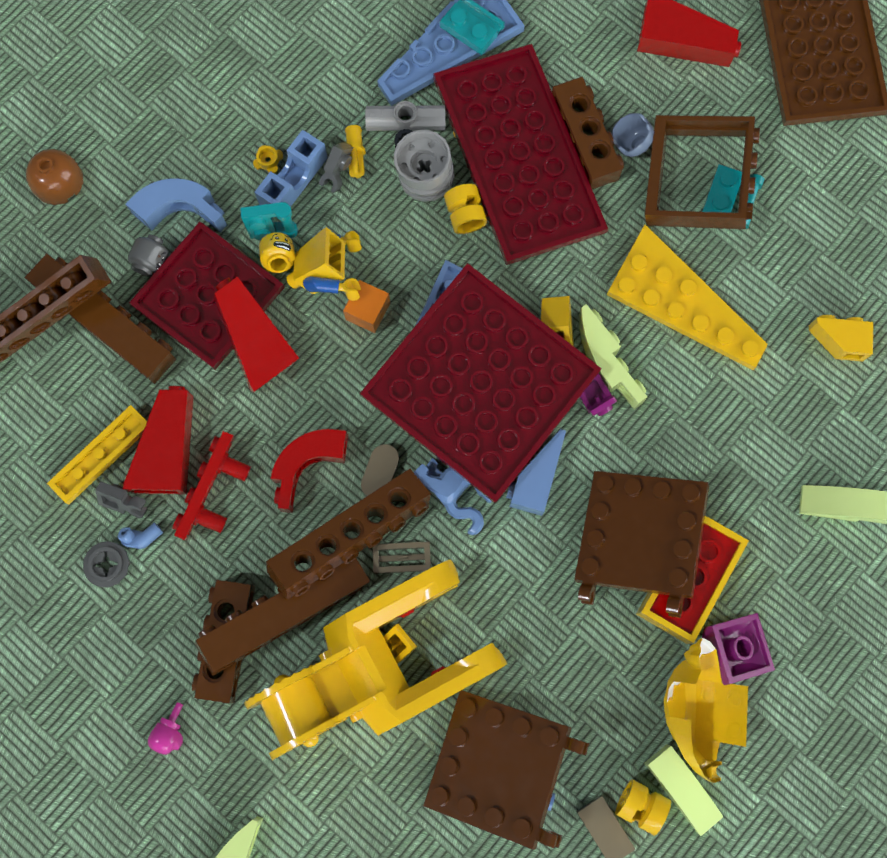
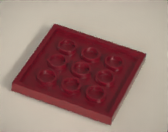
[129,221,285,370]

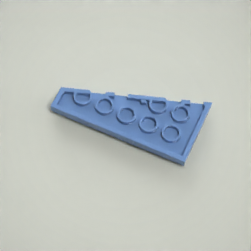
[377,0,525,106]

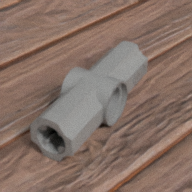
[365,101,445,132]

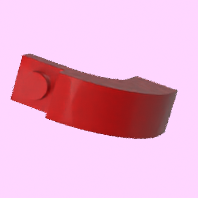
[270,429,349,513]

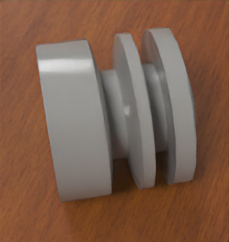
[394,130,454,202]

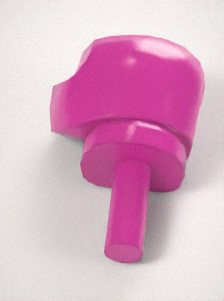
[148,702,183,755]

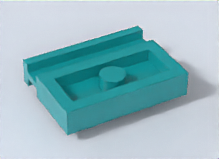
[440,0,505,55]

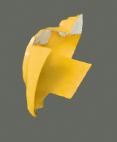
[664,638,748,783]

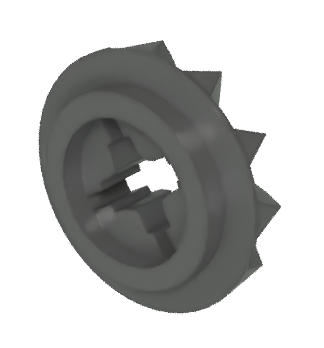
[83,541,131,588]

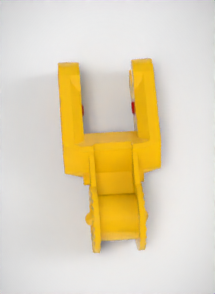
[244,559,508,760]

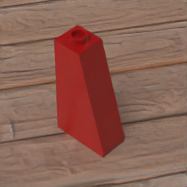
[637,0,741,67]
[214,277,299,393]
[123,386,194,495]

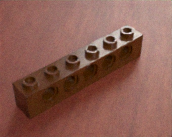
[0,255,112,363]
[266,469,431,600]

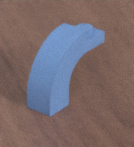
[126,179,227,232]

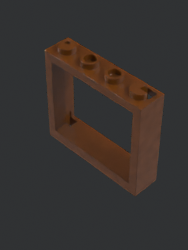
[645,115,760,229]

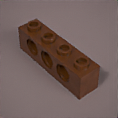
[552,76,624,190]
[192,580,255,704]

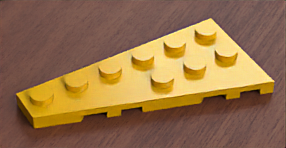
[607,224,768,370]

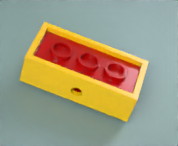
[636,516,749,644]

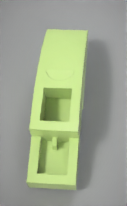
[579,304,647,410]

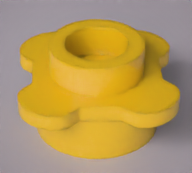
[253,145,283,174]

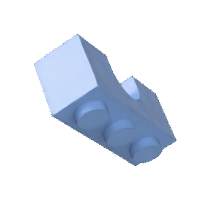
[254,130,328,207]

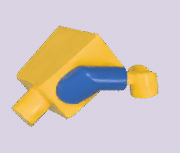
[286,227,362,301]

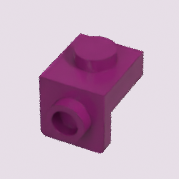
[579,373,617,416]

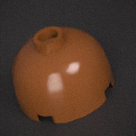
[26,149,83,205]

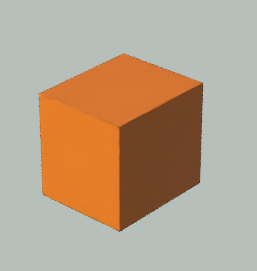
[343,280,390,333]

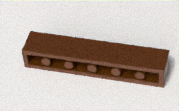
[24,253,176,384]
[195,558,370,676]

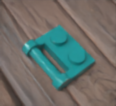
[702,164,764,229]
[240,202,298,240]

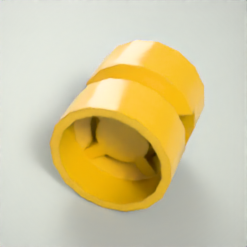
[444,184,487,234]
[615,779,671,836]

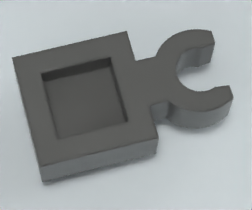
[95,482,147,518]

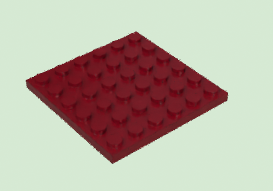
[359,263,602,503]

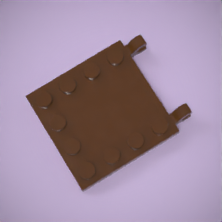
[574,471,709,618]
[423,690,589,850]

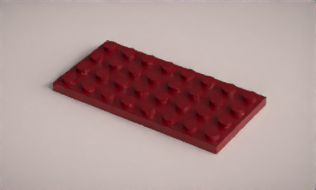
[433,44,608,265]

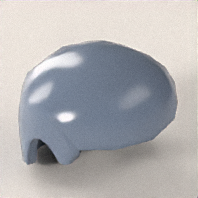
[611,113,654,157]

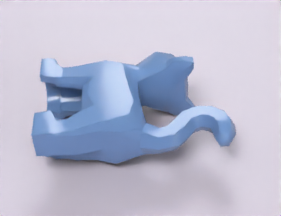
[414,458,492,535]

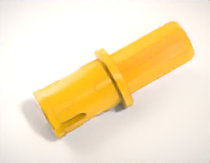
[345,125,366,179]

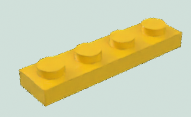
[47,405,147,504]

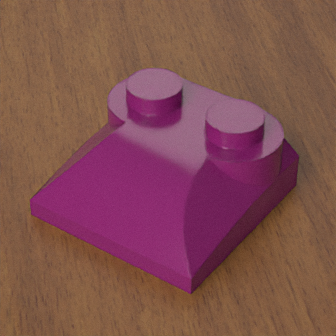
[702,613,775,685]

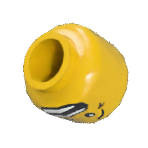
[259,232,296,273]

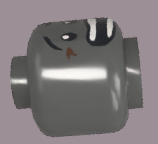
[128,234,168,277]

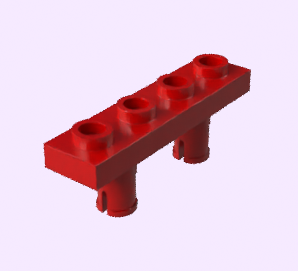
[172,431,251,541]

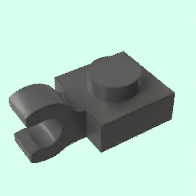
[319,142,354,193]

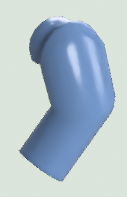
[118,522,164,549]

